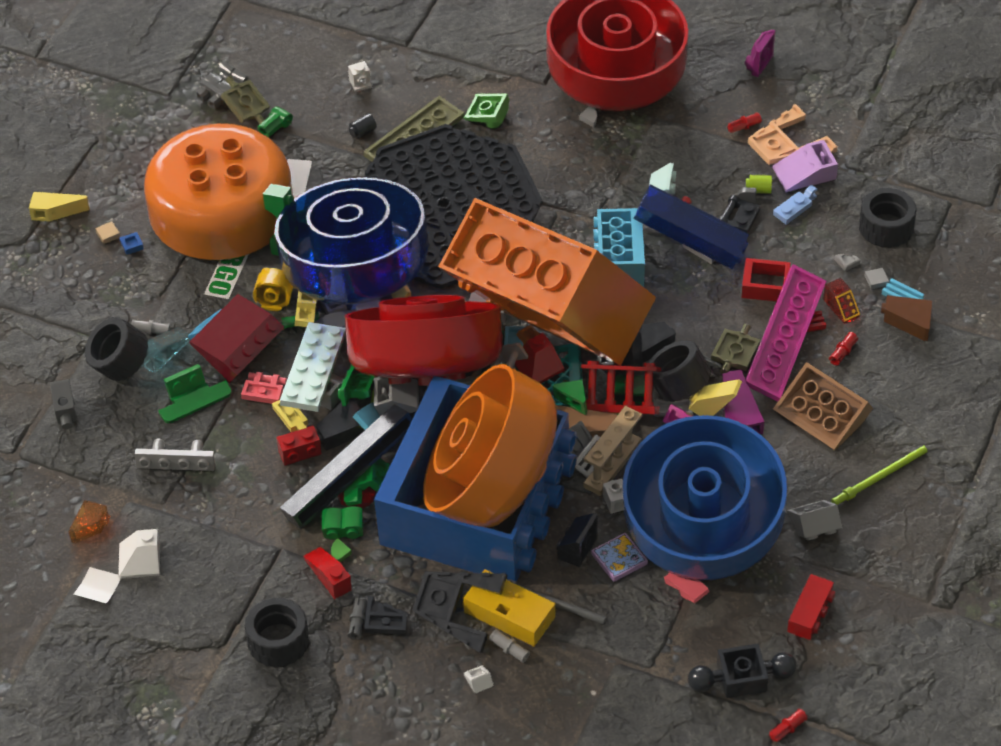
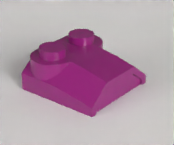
[745,30,775,77]

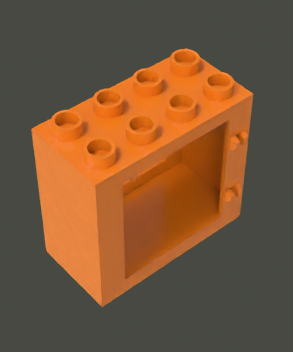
[438,198,656,366]

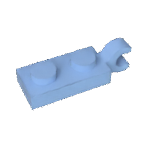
[773,185,817,225]

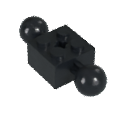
[688,643,797,699]

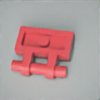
[241,372,287,404]

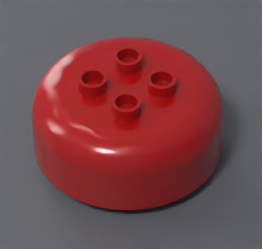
[546,0,688,111]
[345,295,503,386]

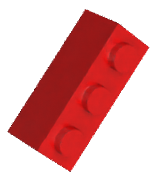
[787,574,836,641]

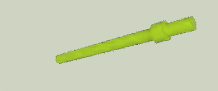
[831,446,927,505]

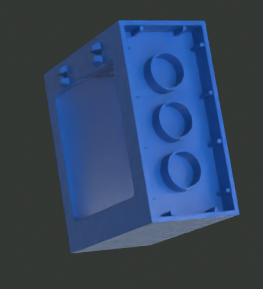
[374,376,577,582]

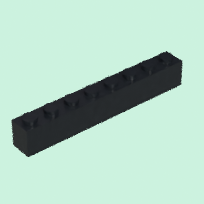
[280,404,412,529]

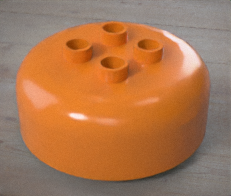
[144,123,294,260]
[423,364,557,528]

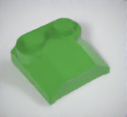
[464,94,509,128]

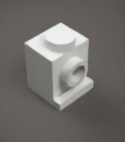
[348,61,372,92]

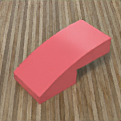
[664,573,709,603]

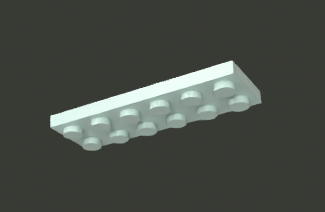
[280,322,346,412]

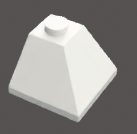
[119,529,160,578]

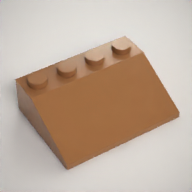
[773,362,873,450]

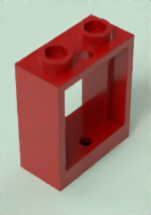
[741,258,791,302]

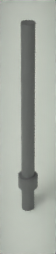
[508,579,606,625]

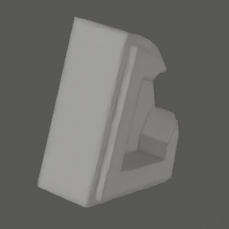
[579,107,597,127]
[834,254,861,272]

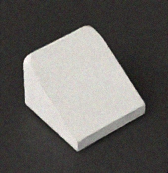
[464,665,493,693]

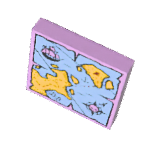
[591,533,648,582]

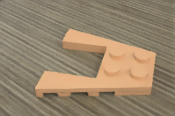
[748,104,838,165]

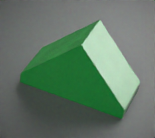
[552,380,587,415]

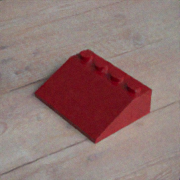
[189,294,284,383]

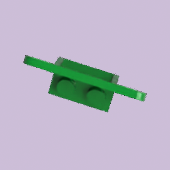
[158,364,231,424]
[344,458,389,506]

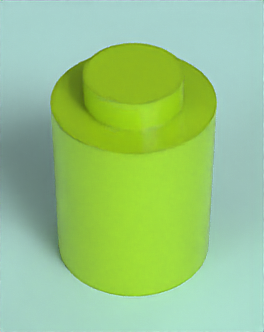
[746,175,772,194]

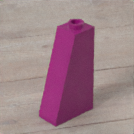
[722,370,764,434]

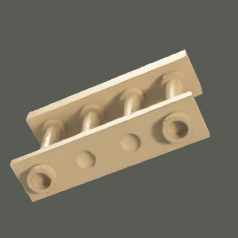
[583,406,642,496]

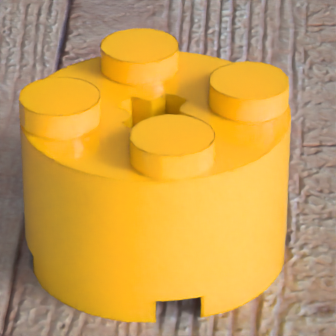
[253,268,294,311]

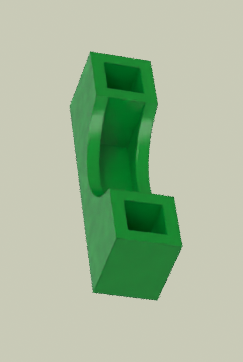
[263,184,300,258]

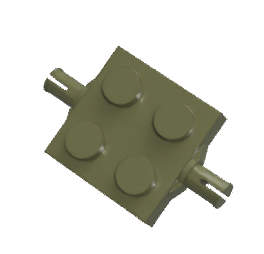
[221,76,270,124]
[711,324,760,374]

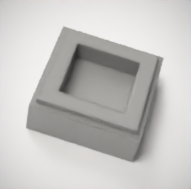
[865,268,889,289]

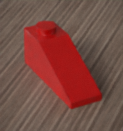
[303,547,352,599]

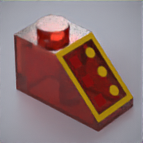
[823,277,860,324]

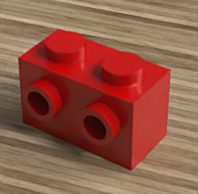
[276,425,321,466]

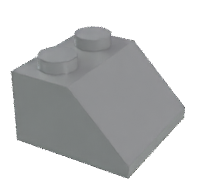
[787,500,842,540]

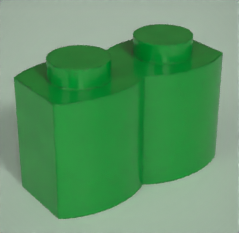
[322,507,363,540]

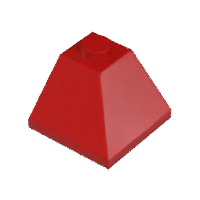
[514,332,565,384]

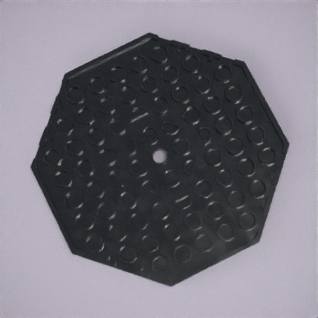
[346,124,542,289]

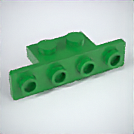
[338,364,376,406]

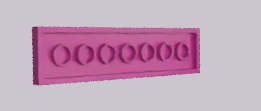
[746,264,826,402]

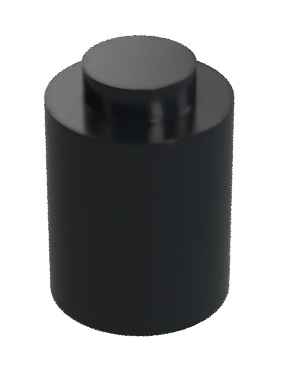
[348,113,377,139]

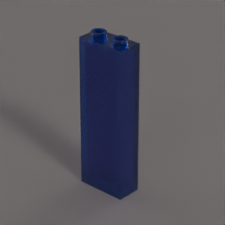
[633,184,749,269]

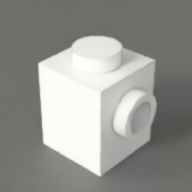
[603,479,624,514]

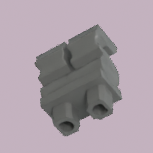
[196,61,248,109]

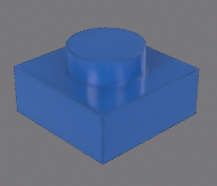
[120,232,144,255]

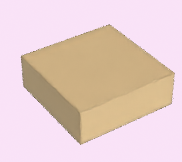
[95,222,120,244]

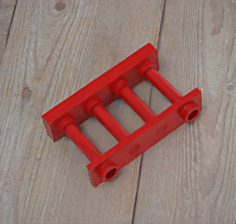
[581,361,661,414]

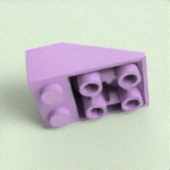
[772,140,838,192]

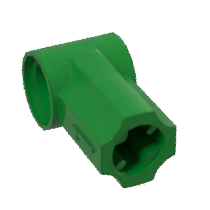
[257,106,293,137]

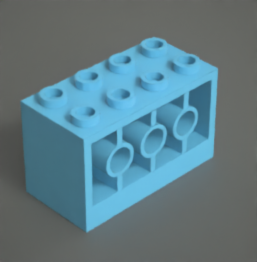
[593,208,645,287]

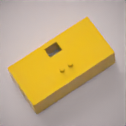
[463,569,555,647]

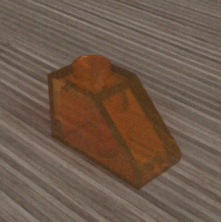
[69,500,110,543]

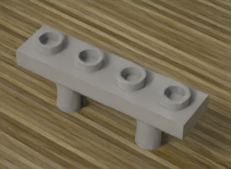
[135,439,215,471]

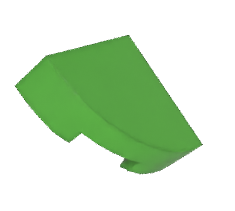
[331,538,352,563]

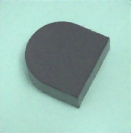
[738,187,757,204]

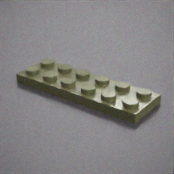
[364,96,464,162]

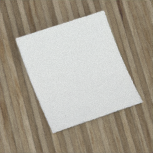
[74,567,121,603]

